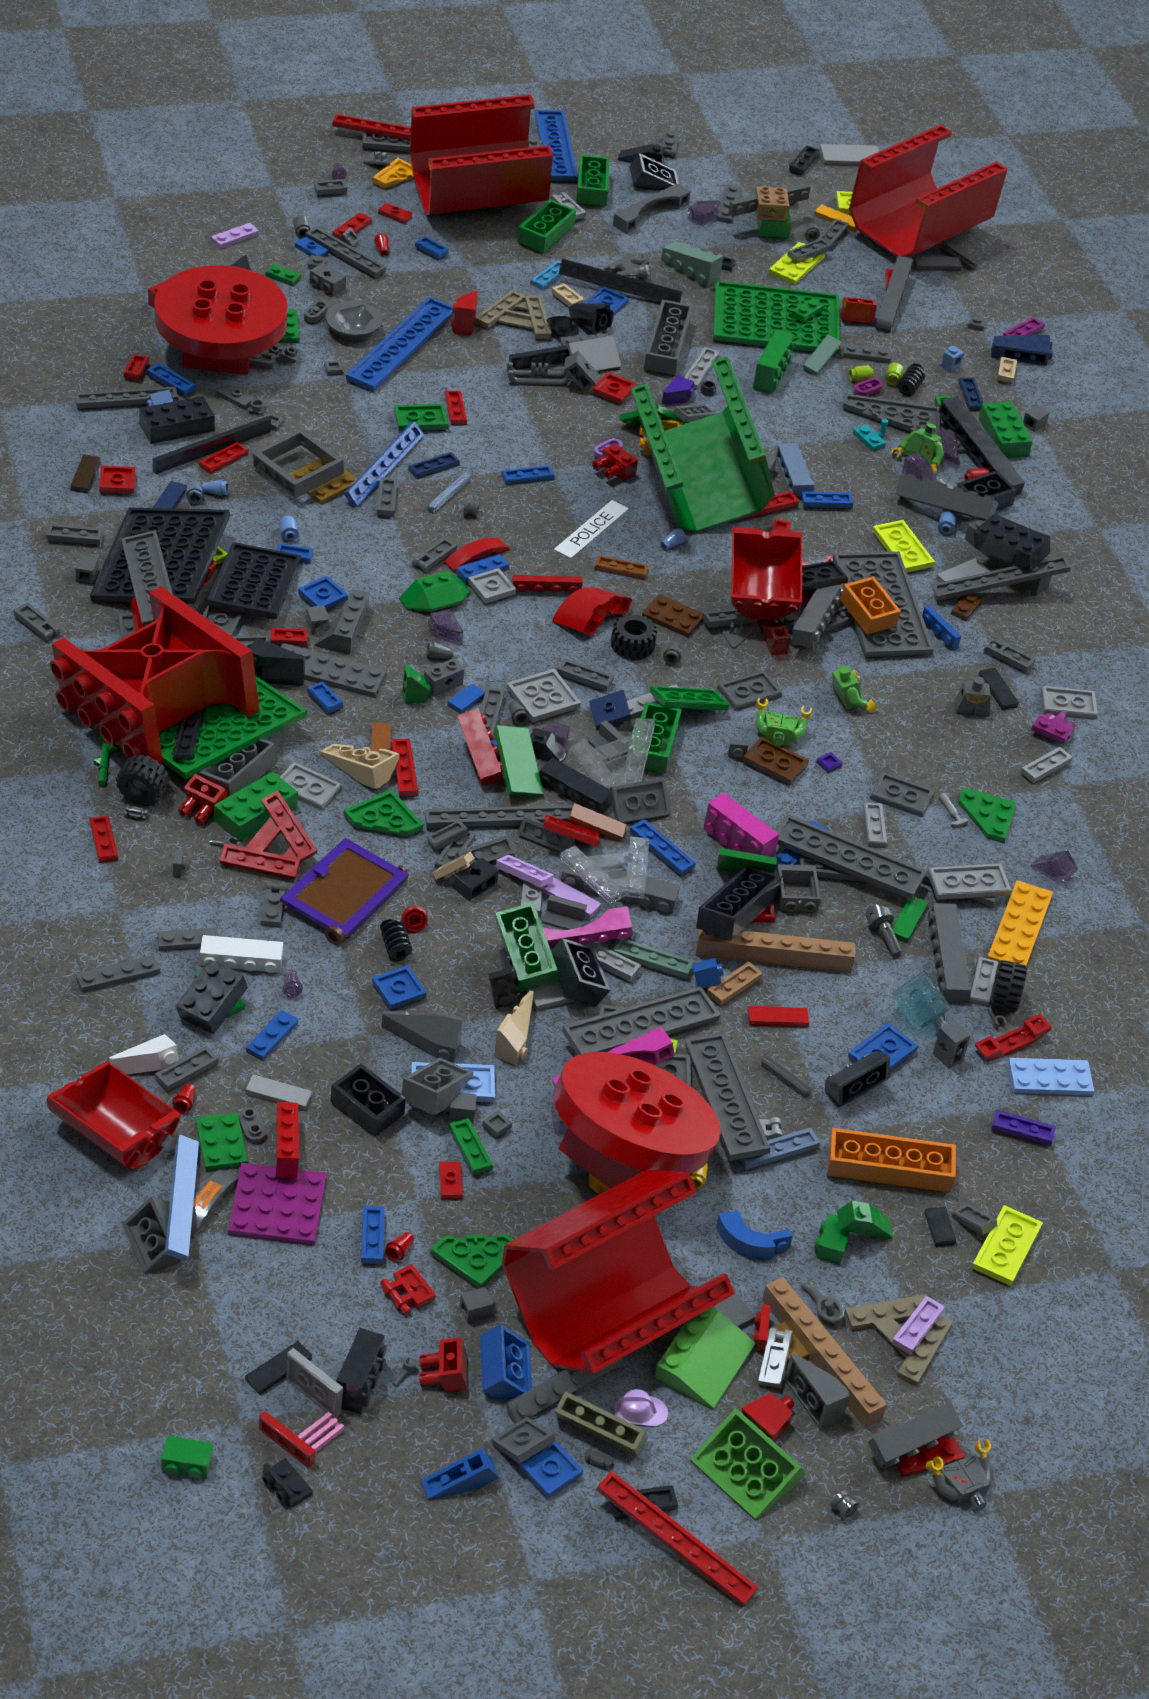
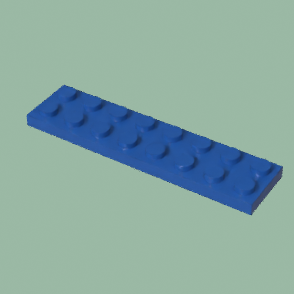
[534,110,578,181]

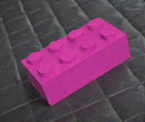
[704,793,779,857]

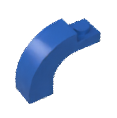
[716,1210,793,1260]

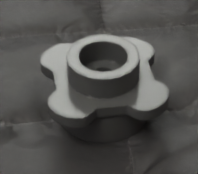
[248,399,267,414]

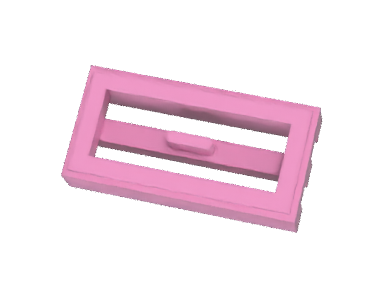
[298,1412,344,1452]

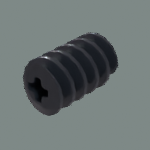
[897,363,925,396]
[380,919,412,962]

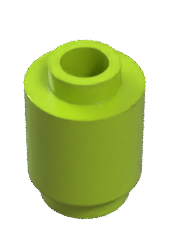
[885,363,903,386]
[849,365,874,383]

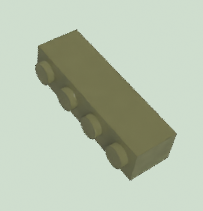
[555,1391,648,1458]

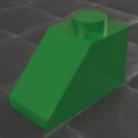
[402,665,430,704]

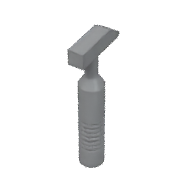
[939,793,969,827]

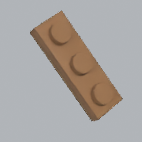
[707,962,763,1006]

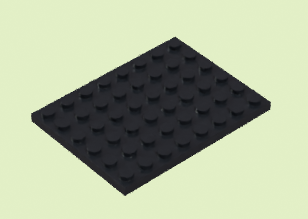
[90,507,231,604]

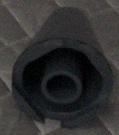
[569,303,614,335]

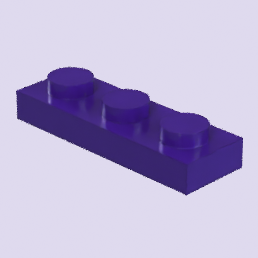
[991,1110,1056,1146]

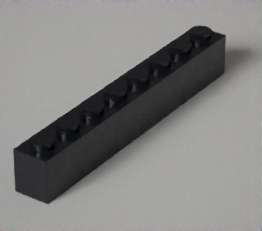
[938,396,1025,495]

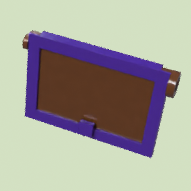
[280,838,409,945]

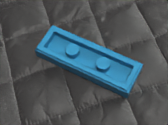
[530,260,563,290]

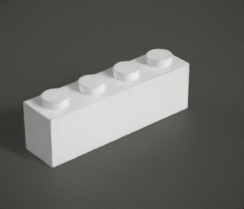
[200,935,283,973]

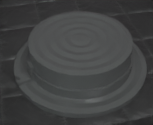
[326,301,382,342]

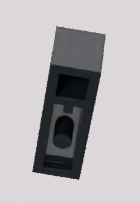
[618,144,666,164]

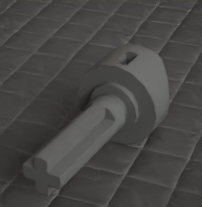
[865,905,902,957]

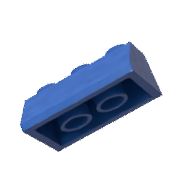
[480,1324,532,1400]

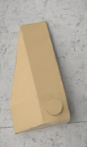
[320,744,400,789]
[494,990,534,1065]

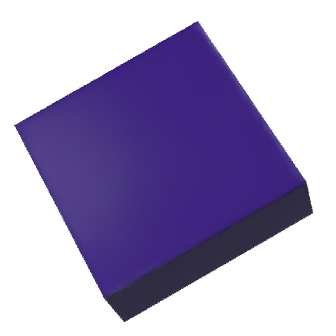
[816,752,842,773]

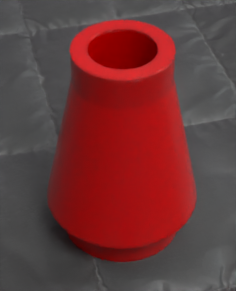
[374,233,389,256]
[172,1084,196,1114]
[385,1232,414,1261]

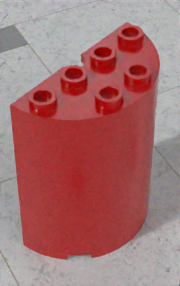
[731,527,802,621]
[46,1061,181,1169]

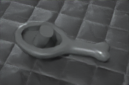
[802,1280,844,1324]

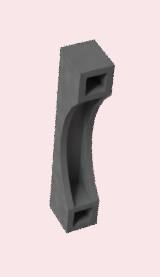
[613,184,691,234]

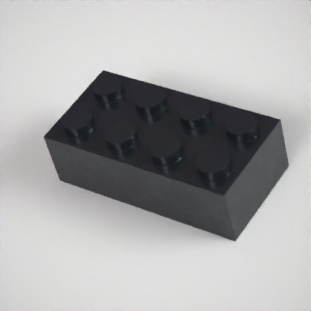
[139,396,215,444]
[974,514,1051,571]

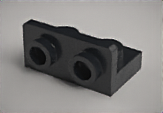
[262,1458,313,1509]

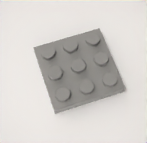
[506,669,581,723]

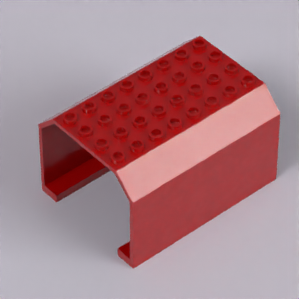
[410,94,553,215]
[849,124,1008,257]
[502,1170,735,1374]

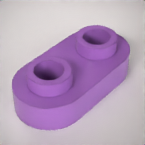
[594,438,623,459]

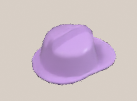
[614,1389,668,1426]

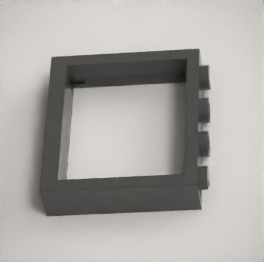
[252,429,344,499]

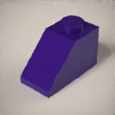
[662,375,695,405]

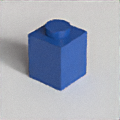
[692,958,724,988]

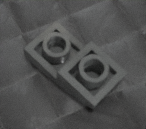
[264,344,300,363]

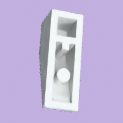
[109,1034,179,1075]

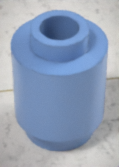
[938,510,957,534]
[279,516,298,541]

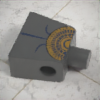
[954,677,990,716]

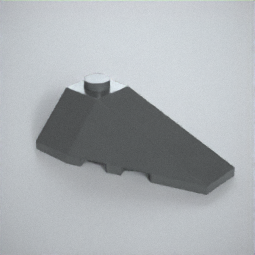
[382,1011,464,1062]

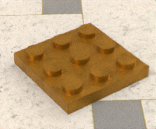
[289,459,357,505]

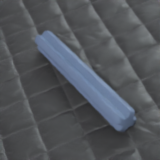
[427,473,470,513]

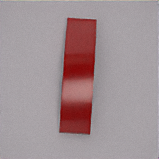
[444,537,510,573]
[974,1013,1052,1059]

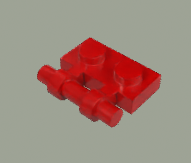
[380,1264,436,1315]

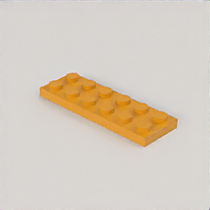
[987,880,1053,966]

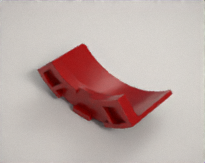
[552,586,633,637]

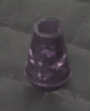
[332,163,347,180]
[283,970,303,998]

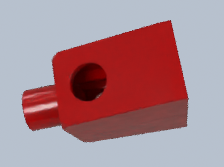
[741,1393,794,1443]

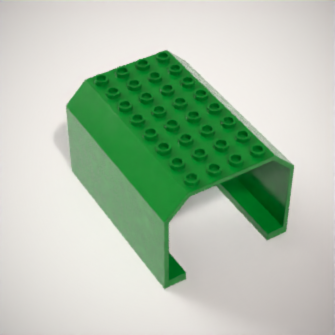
[631,356,775,533]

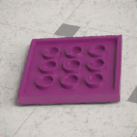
[228,1163,327,1246]

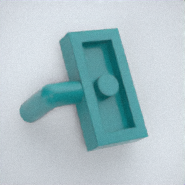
[853,419,888,452]

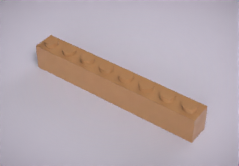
[695,929,855,973]
[762,1277,887,1428]

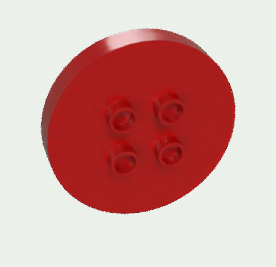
[154,265,288,375]
[553,1052,721,1189]

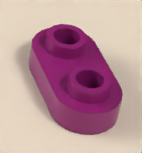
[854,378,883,397]

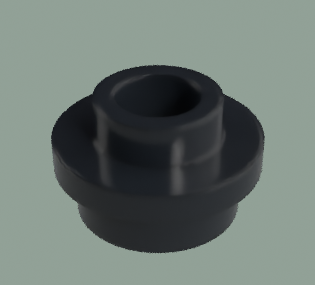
[700,381,716,395]

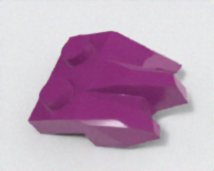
[1031,712,1075,744]

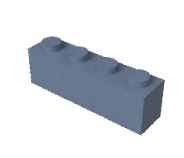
[776,443,815,498]

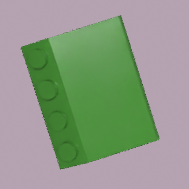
[655,1307,755,1410]
[690,1408,807,1519]

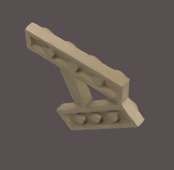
[475,290,551,339]
[844,1294,953,1386]

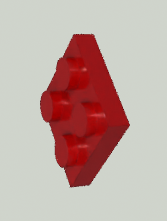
[592,372,636,404]
[99,465,136,494]

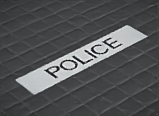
[555,500,629,558]

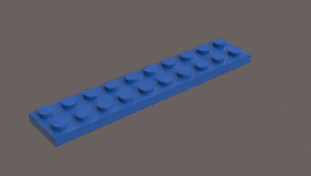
[346,297,454,391]

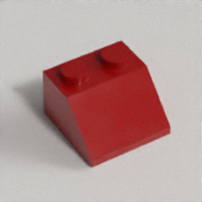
[451,291,478,335]

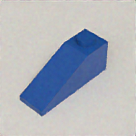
[421,1448,499,1500]

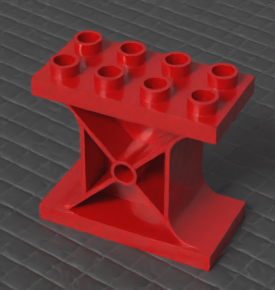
[50,586,260,765]

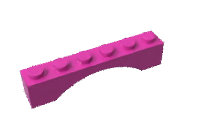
[543,906,632,949]
[552,1027,675,1088]

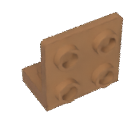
[756,186,789,221]

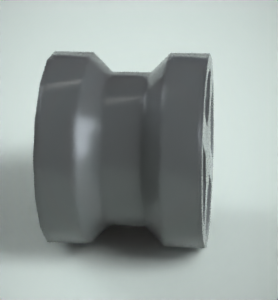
[463,498,480,517]
[830,1490,860,1520]

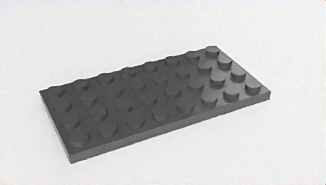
[833,551,934,657]

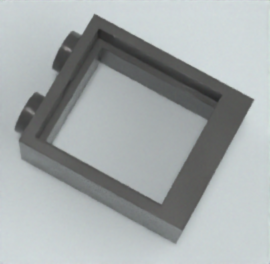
[776,865,821,912]

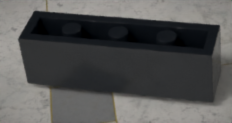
[539,758,612,814]

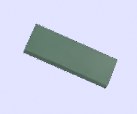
[803,335,841,376]

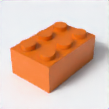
[840,576,901,635]

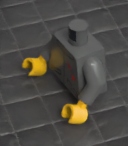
[926,1440,991,1511]

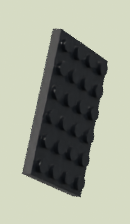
[206,542,301,619]

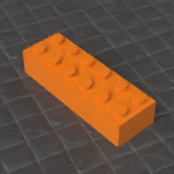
[827,1128,956,1193]

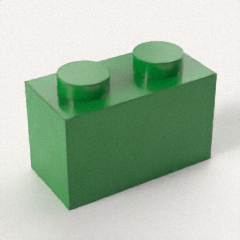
[814,1213,850,1265]
[161,1436,213,1479]

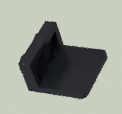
[488,949,520,1008]

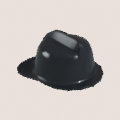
[546,316,577,336]

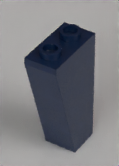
[991,335,1053,365]

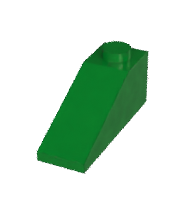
[837,1200,893,1239]

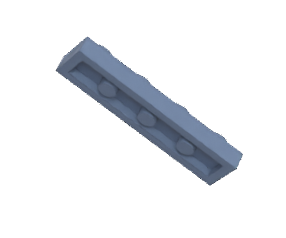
[739,1128,820,1170]

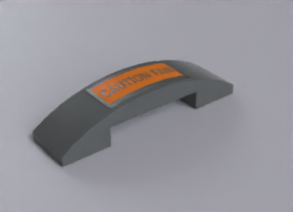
[190,1170,238,1239]

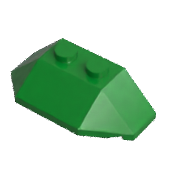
[399,571,470,612]

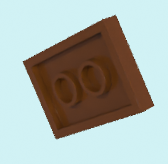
[642,594,703,638]
[742,736,809,785]

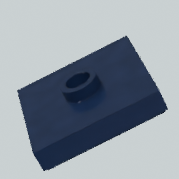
[589,690,632,730]

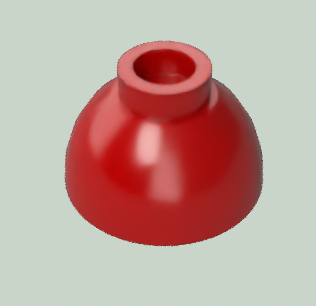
[401,905,428,932]

